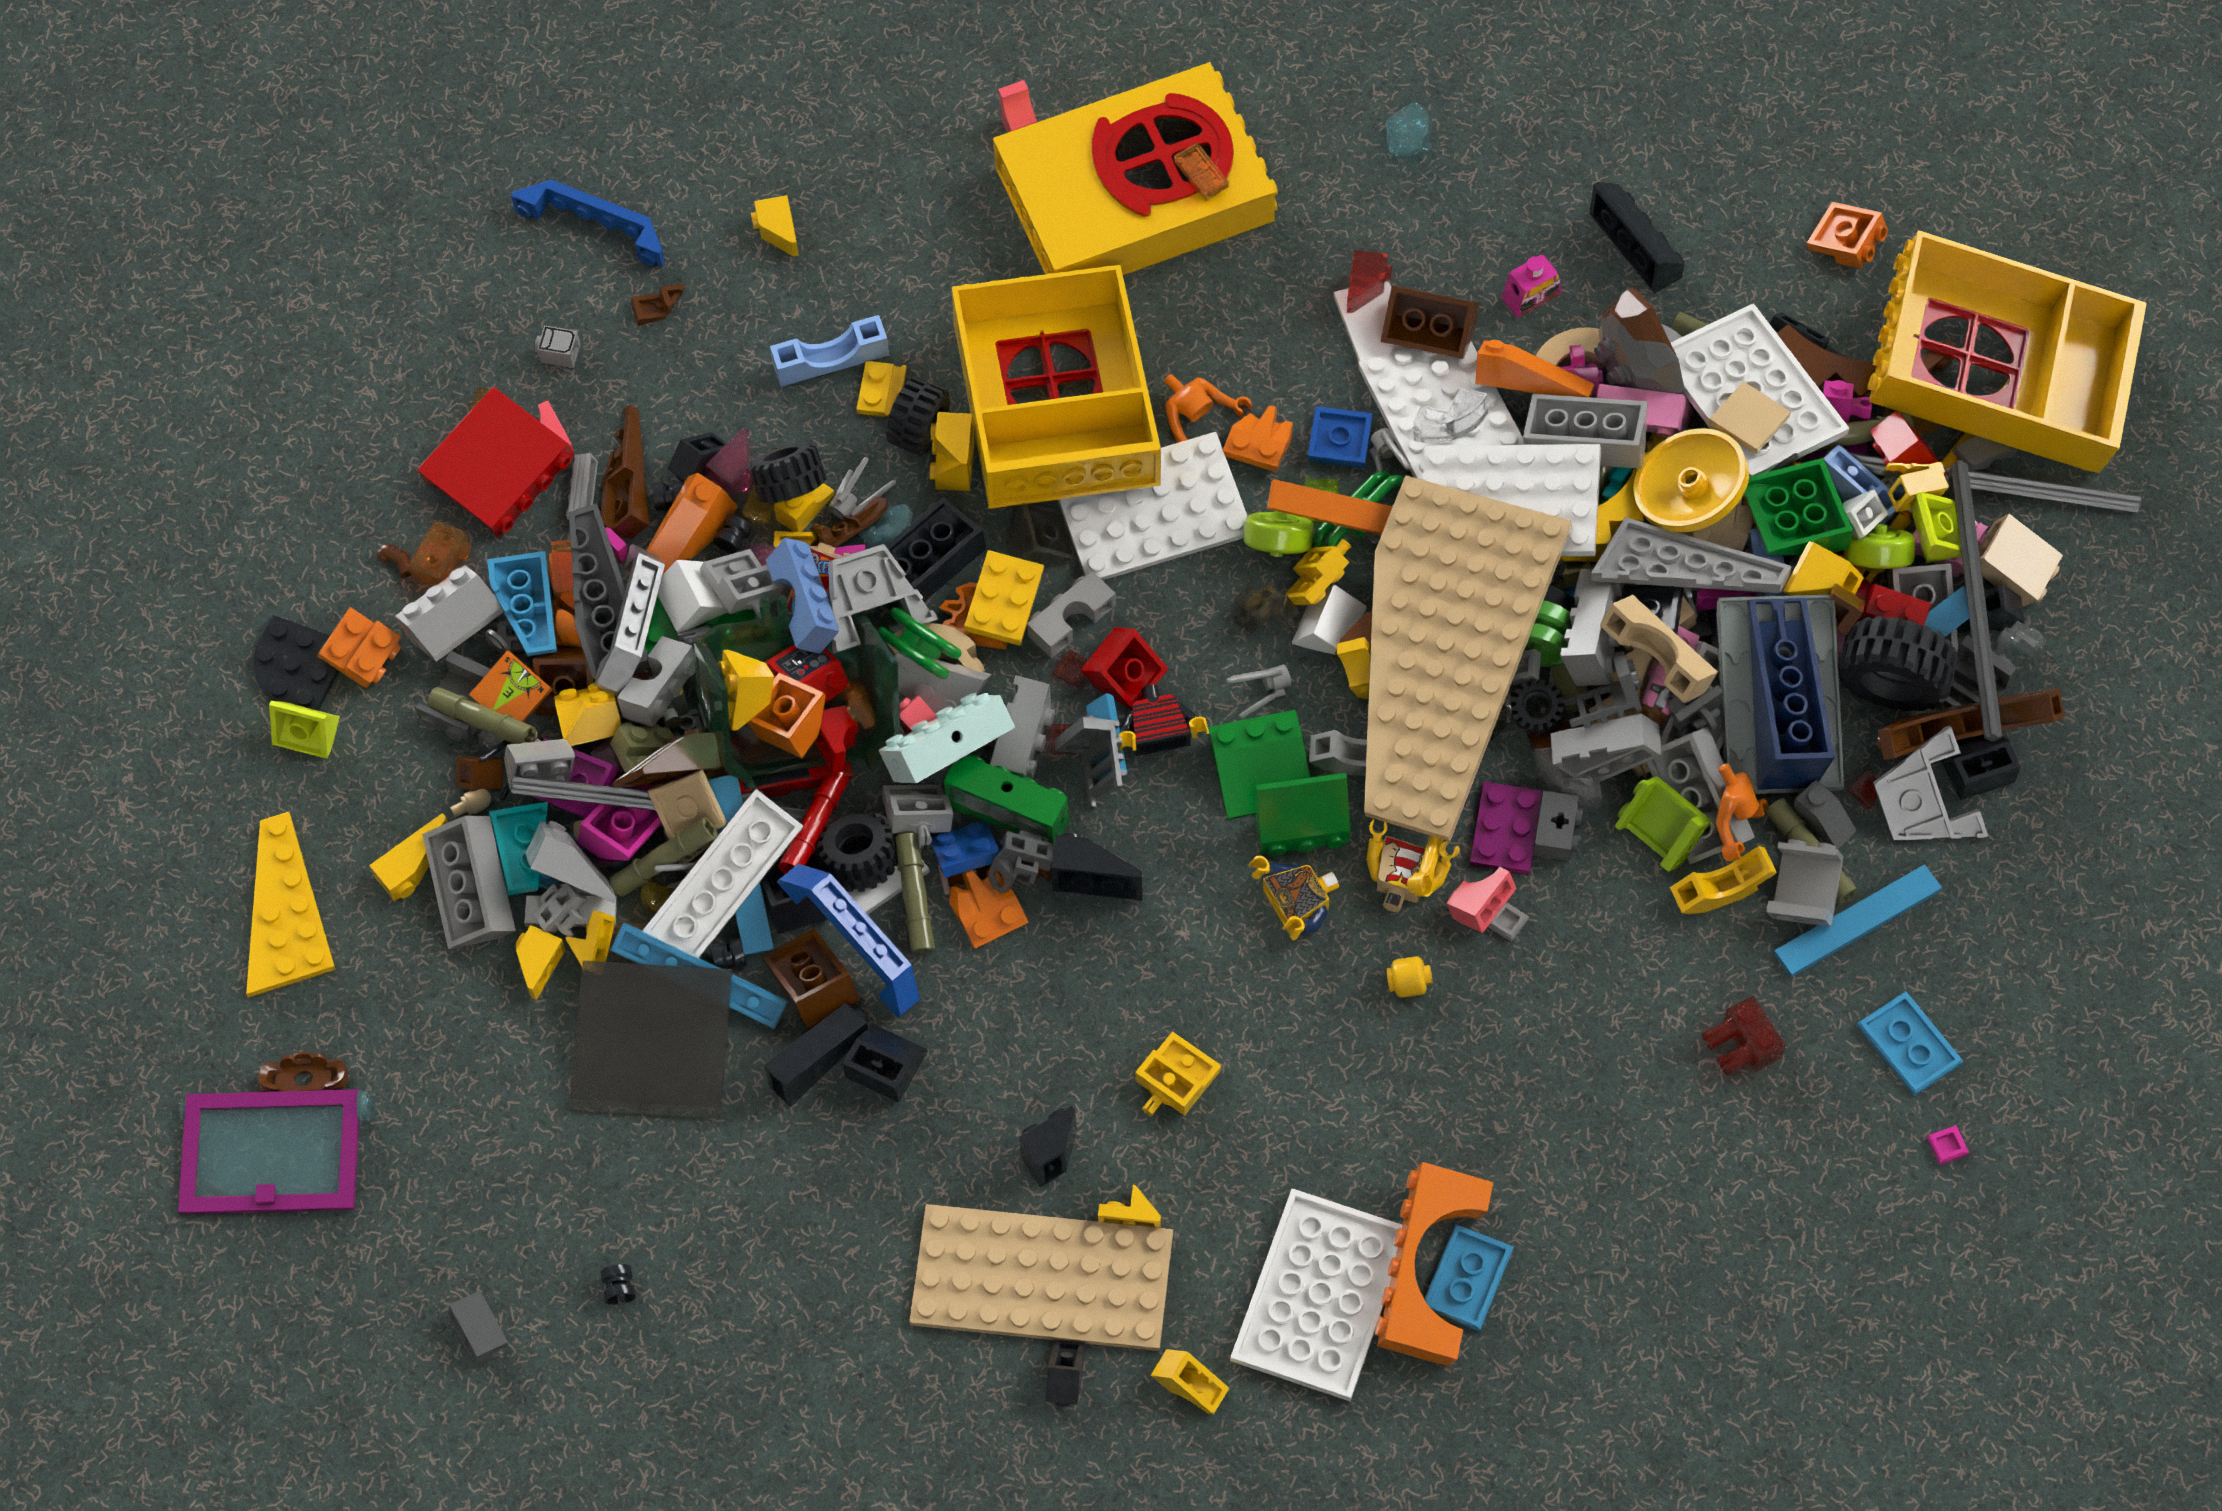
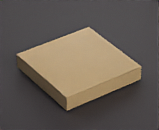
[1708,381,1791,455]
[647,769,727,839]

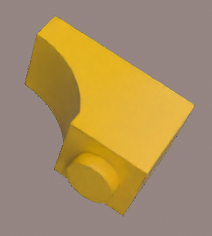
[774,483,835,532]
[1336,637,1371,699]
[1151,1349,1229,1414]

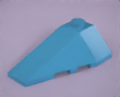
[487,551,557,656]

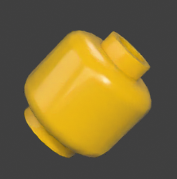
[1387,956,1433,998]

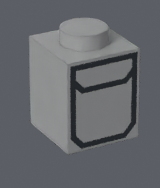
[535,325,580,368]

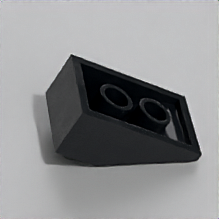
[1051,833,1143,901]
[760,850,828,934]

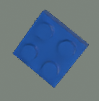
[1308,406,1373,469]
[931,821,1000,878]

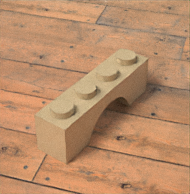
[1599,595,1718,703]

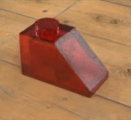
[1347,250,1392,313]

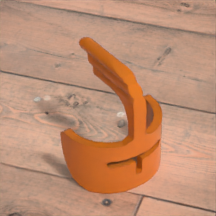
[553,599,582,648]

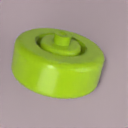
[1243,511,1314,557]
[1844,524,1916,573]

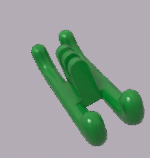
[1314,471,1405,547]
[877,607,962,679]

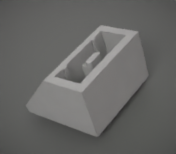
[504,739,575,790]

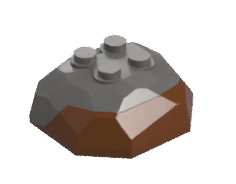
[1594,287,1685,394]

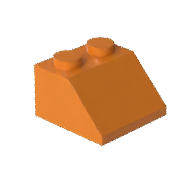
[747,673,826,758]

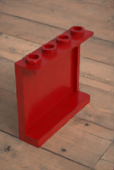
[417,386,574,538]

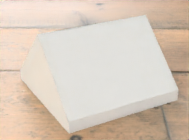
[657,560,728,633]
[1292,584,1367,655]

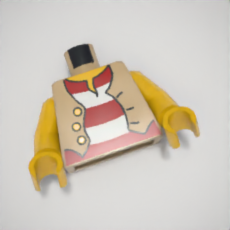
[1366,819,1460,912]

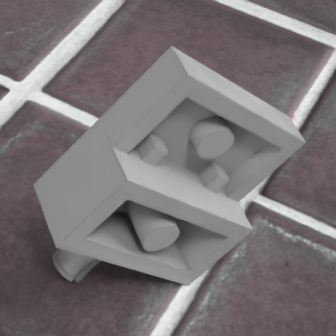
[700,549,784,623]
[881,784,953,846]

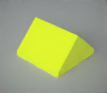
[1912,491,1962,563]
[269,701,340,759]

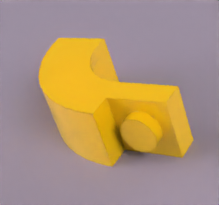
[1670,846,1777,914]

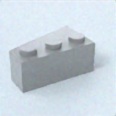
[880,652,992,714]
[990,675,1055,778]
[1551,714,1661,787]

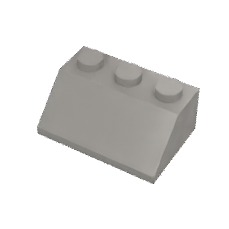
[395,565,504,662]

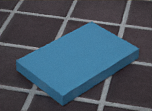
[1857,991,1964,1096]
[1424,1224,1514,1332]

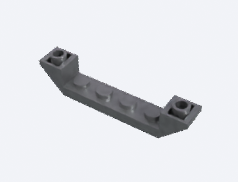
[594,544,665,696]

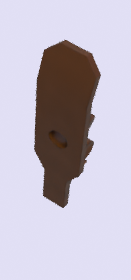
[810,497,889,547]

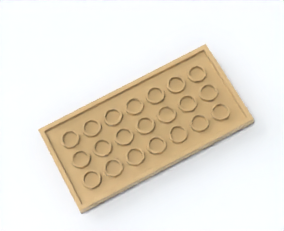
[909,1204,1173,1351]

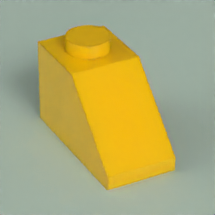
[751,195,799,256]
[515,925,566,1000]

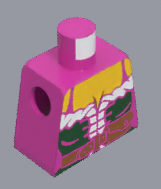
[1501,255,1562,318]

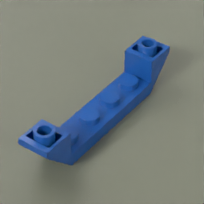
[511,180,665,267]
[777,864,920,1018]

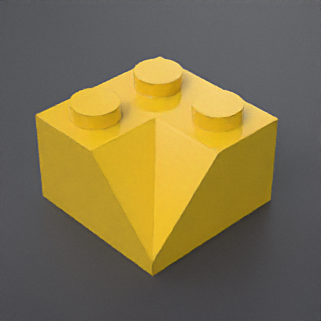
[930,412,975,491]
[554,683,622,746]

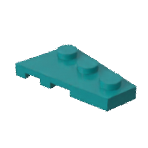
[489,802,548,896]

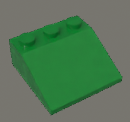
[1744,458,1853,555]
[1208,710,1310,820]
[1255,773,1350,857]

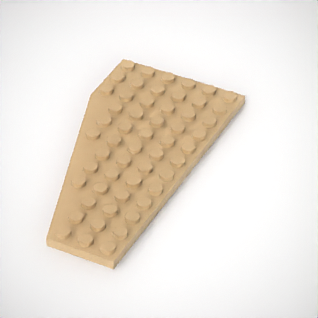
[1364,475,1572,841]

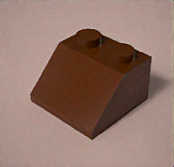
[533,648,596,715]

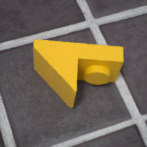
[565,910,616,976]
[1098,1184,1161,1228]

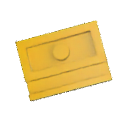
[856,361,907,417]

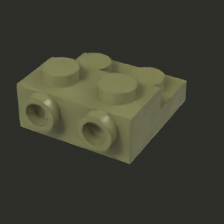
[610,723,675,785]

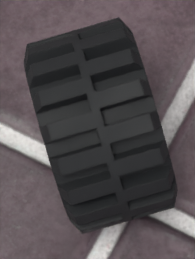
[886,377,950,457]
[747,443,827,503]
[818,811,898,892]

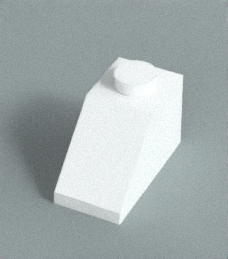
[1842,489,1888,538]

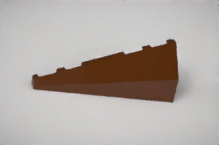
[598,404,649,538]

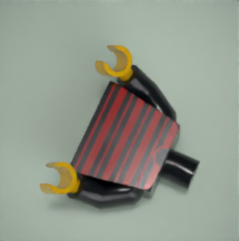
[1118,684,1209,756]

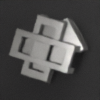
[533,883,595,937]

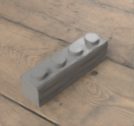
[566,453,598,520]

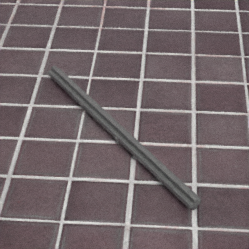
[1825,450,2142,512]
[1951,460,2002,742]
[510,776,838,830]

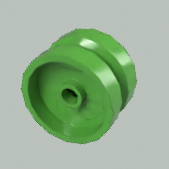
[1524,600,1572,667]

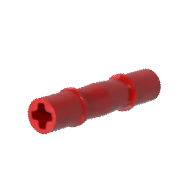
[778,770,849,874]

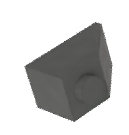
[1793,780,1857,850]

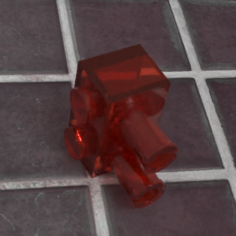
[1702,996,1786,1075]

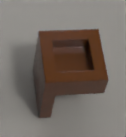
[1827,583,1865,635]
[456,755,503,791]

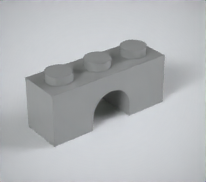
[1027,571,1116,659]
[617,636,697,727]

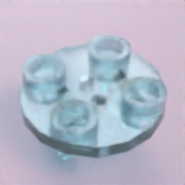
[1386,103,1432,158]
[859,504,913,548]

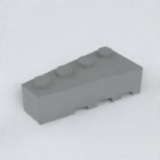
[1560,569,1625,686]

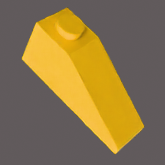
[369,813,448,902]

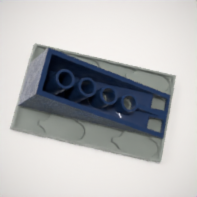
[1716,595,1844,794]

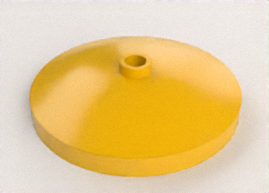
[1633,428,1749,533]

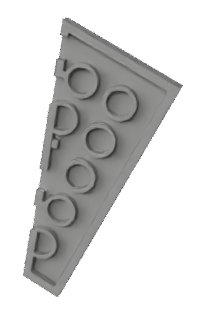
[1591,517,1791,593]

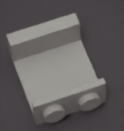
[1766,839,1844,927]

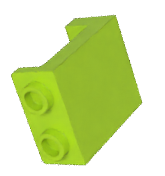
[1615,776,1712,872]

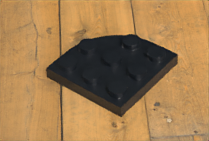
[254,615,340,711]

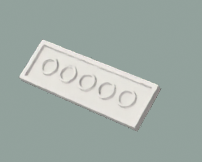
[643,789,803,958]

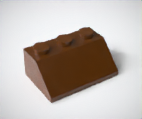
[1380,286,1480,359]

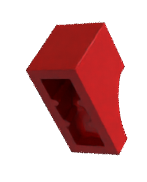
[814,705,859,774]

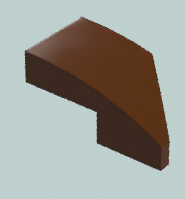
[631,284,685,326]

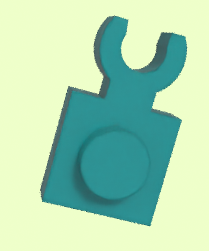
[1602,467,1634,504]

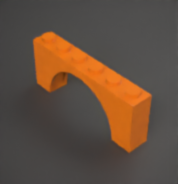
[1375,1162,1493,1366]

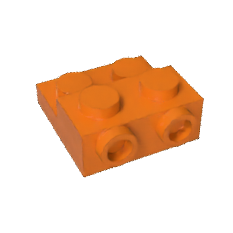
[1807,202,1888,269]
[317,607,402,688]

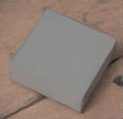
[1488,902,1529,942]

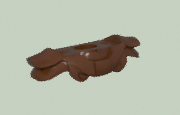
[258,1052,349,1092]

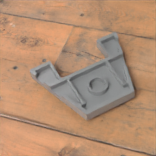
[828,544,938,654]
[1873,726,1988,840]

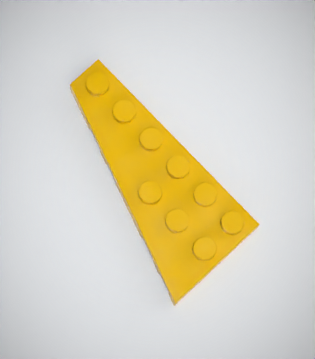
[246,812,336,998]

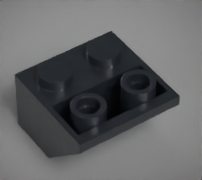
[1941,734,2021,800]
[842,1024,928,1102]
[1019,1106,1077,1187]

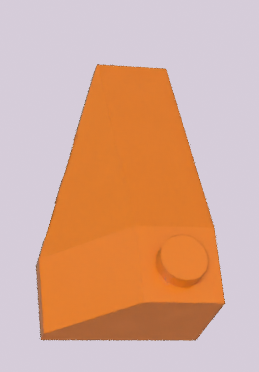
[1475,340,1595,398]
[646,473,738,575]

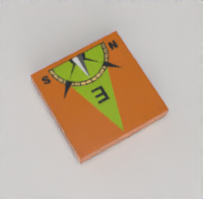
[469,650,553,722]

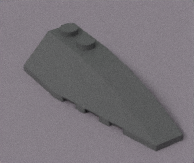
[569,503,651,679]

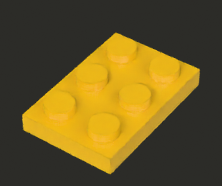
[964,550,1044,646]

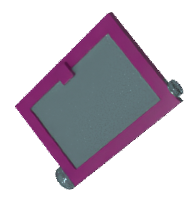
[178,1089,372,1214]

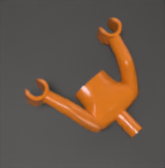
[1164,374,1252,443]
[1716,763,1769,861]

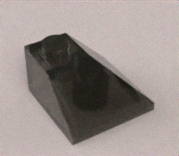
[1006,503,1077,568]

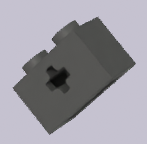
[1533,791,1583,861]

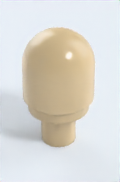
[450,789,491,818]

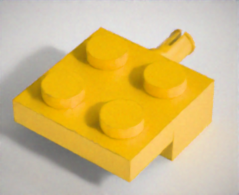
[1282,539,1351,606]
[1135,1031,1222,1116]

